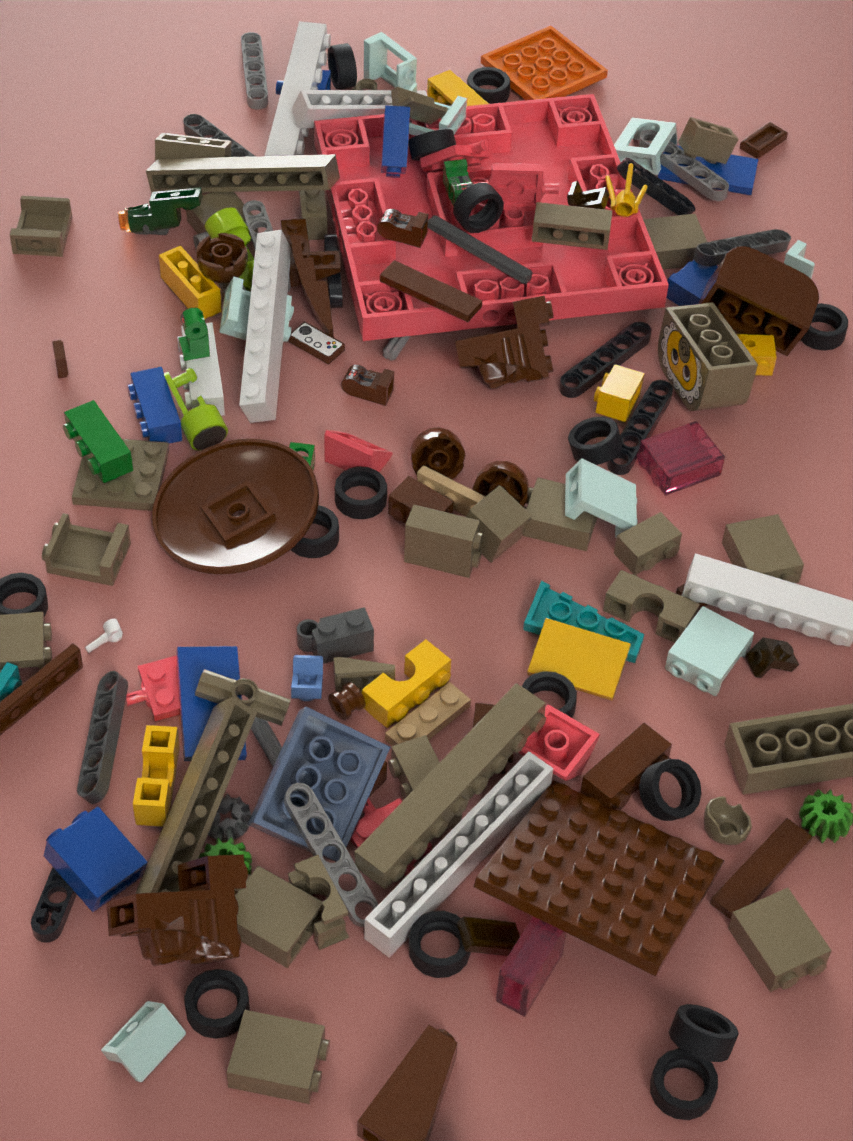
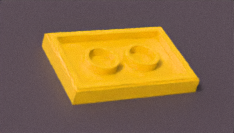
[527,618,631,701]

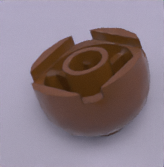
[196,233,248,283]
[410,427,466,479]
[473,461,529,507]

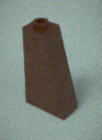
[357,1025,458,1141]

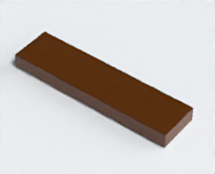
[380,260,482,322]
[0,643,83,735]
[710,818,813,919]

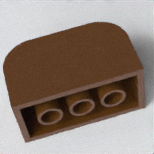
[699,246,819,356]

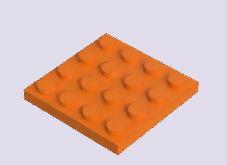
[481,25,608,100]

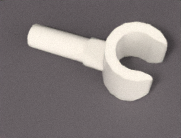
[85,619,123,653]

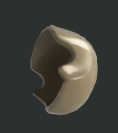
[704,796,752,845]

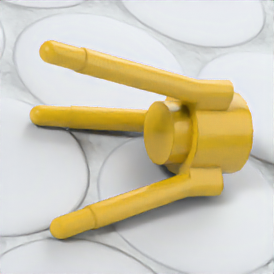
[605,163,648,217]

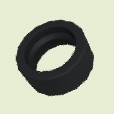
[327,43,357,89]
[467,67,510,104]
[408,129,456,161]
[453,183,504,233]
[801,303,848,351]
[568,417,623,465]
[335,467,387,519]
[291,505,339,559]
[0,573,48,617]
[522,671,577,718]
[639,759,702,821]
[409,911,471,978]
[184,969,250,1039]
[669,1004,739,1062]
[650,1048,718,1120]

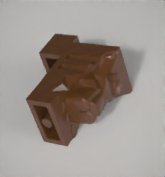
[455,296,554,389]
[107,854,248,966]

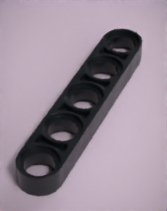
[559,321,652,398]
[607,380,673,475]

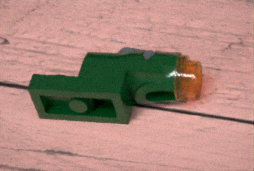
[118,187,203,235]

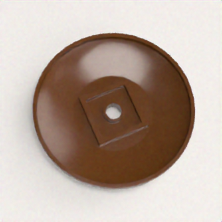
[152,439,319,575]

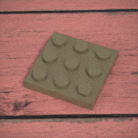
[72,439,169,511]

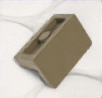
[391,87,448,124]

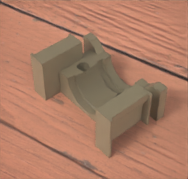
[288,855,349,950]

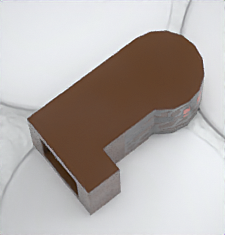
[377,209,428,248]
[341,365,394,406]

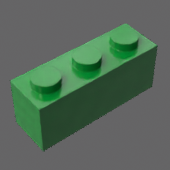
[63,400,133,483]

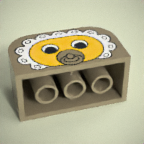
[658,303,758,411]

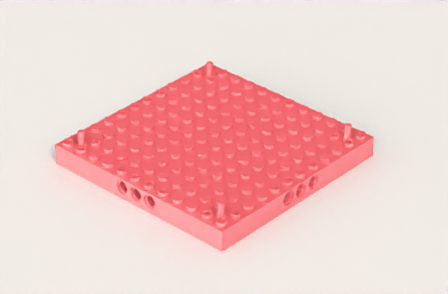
[314,94,669,341]

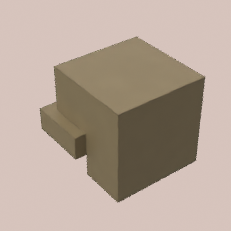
[466,485,532,563]

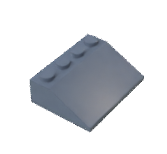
[247,707,390,862]

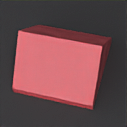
[324,430,393,472]
[518,704,600,781]

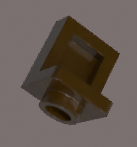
[567,181,609,210]
[746,637,799,678]

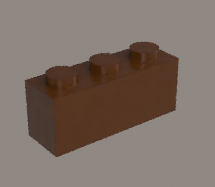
[580,723,672,810]

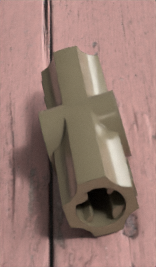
[195,669,291,726]

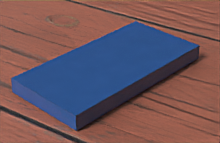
[658,145,759,195]
[176,646,247,761]

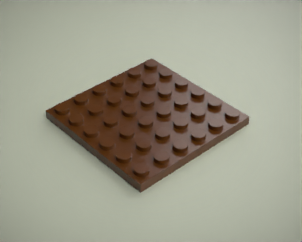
[473,780,724,977]

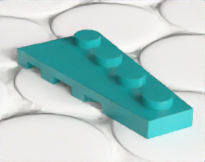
[523,580,645,663]

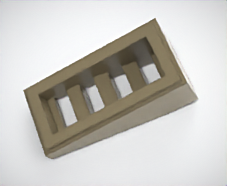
[333,657,395,692]

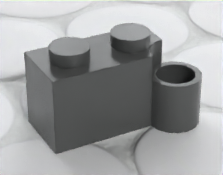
[297,607,374,664]

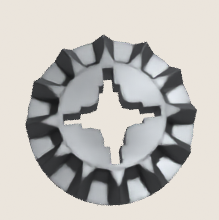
[208,793,251,841]

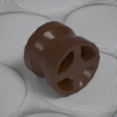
[328,682,366,720]

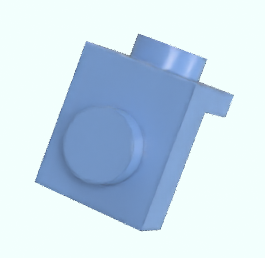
[291,655,323,701]

